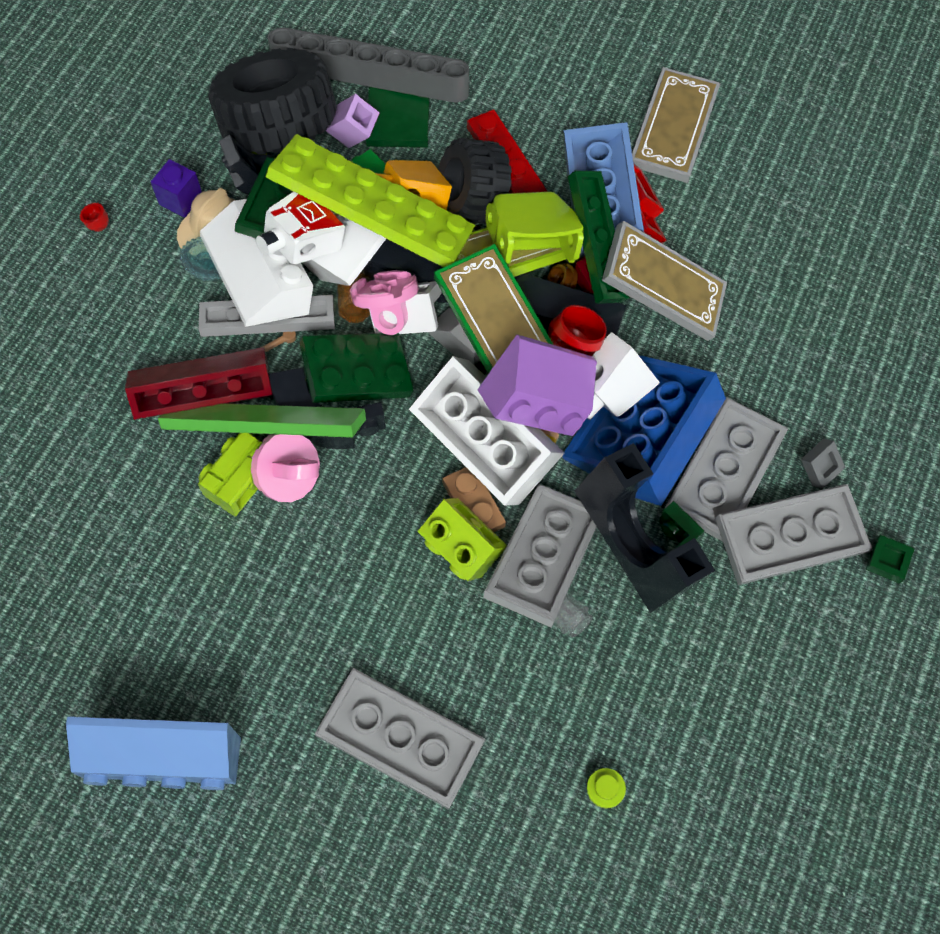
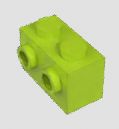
[417,498,507,581]

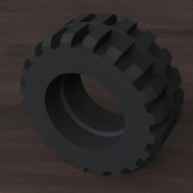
[208,48,336,154]

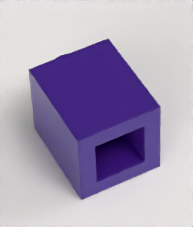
[151,159,202,218]

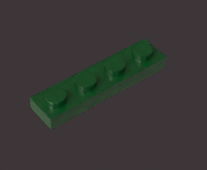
[567,171,630,304]

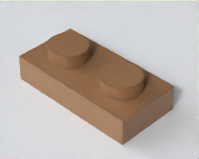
[442,467,506,532]

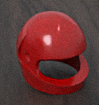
[548,305,607,356]

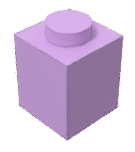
[326,94,379,148]

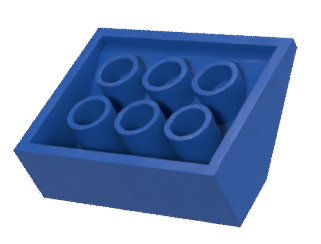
[562,355,726,506]

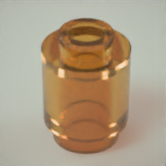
[337,272,370,323]

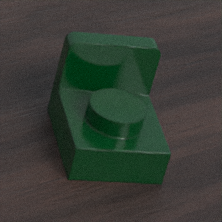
[658,501,705,549]

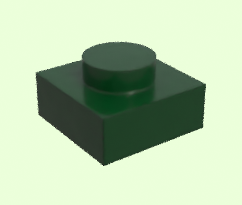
[865,534,915,584]

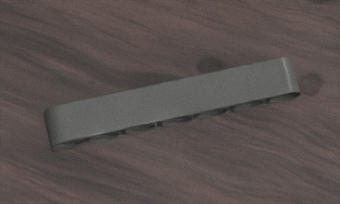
[267,28,470,103]

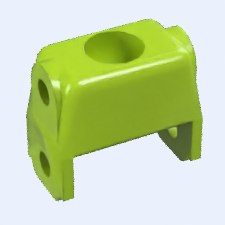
[486,192,584,264]

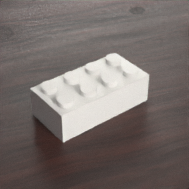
[409,356,565,506]

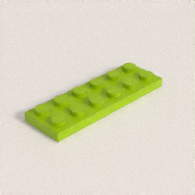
[266,134,475,267]

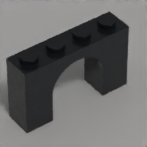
[575,443,716,613]

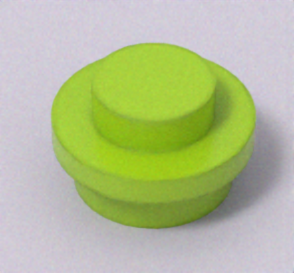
[587,768,626,809]

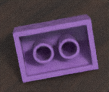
[477,334,597,436]

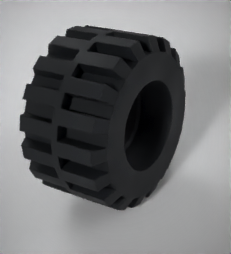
[438,138,512,224]

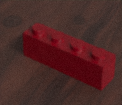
[125,347,272,420]

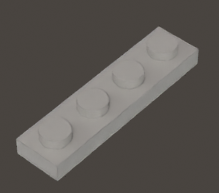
[199,295,335,337]

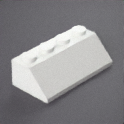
[200,199,313,327]

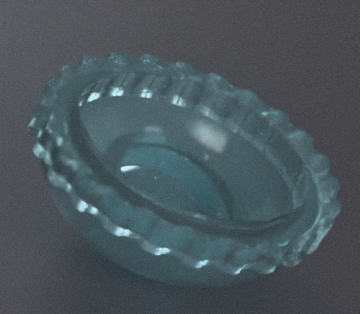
[180,237,221,281]

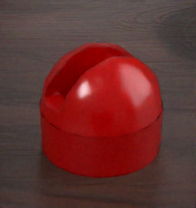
[80,203,109,232]

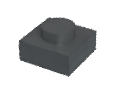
[801,438,845,489]

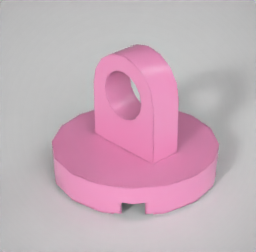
[350,270,419,335]
[251,434,320,502]

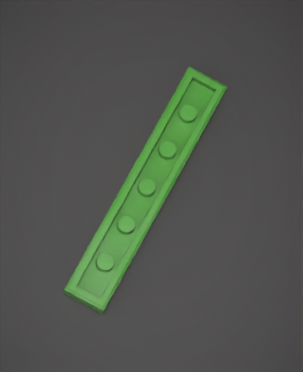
[158,404,366,437]

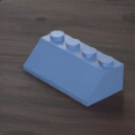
[564,122,644,259]
[66,717,241,790]

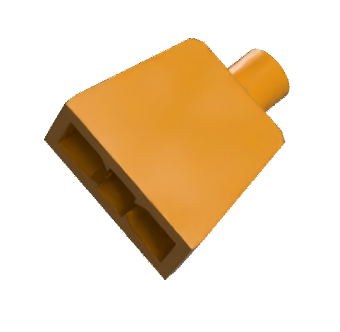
[375,160,452,210]

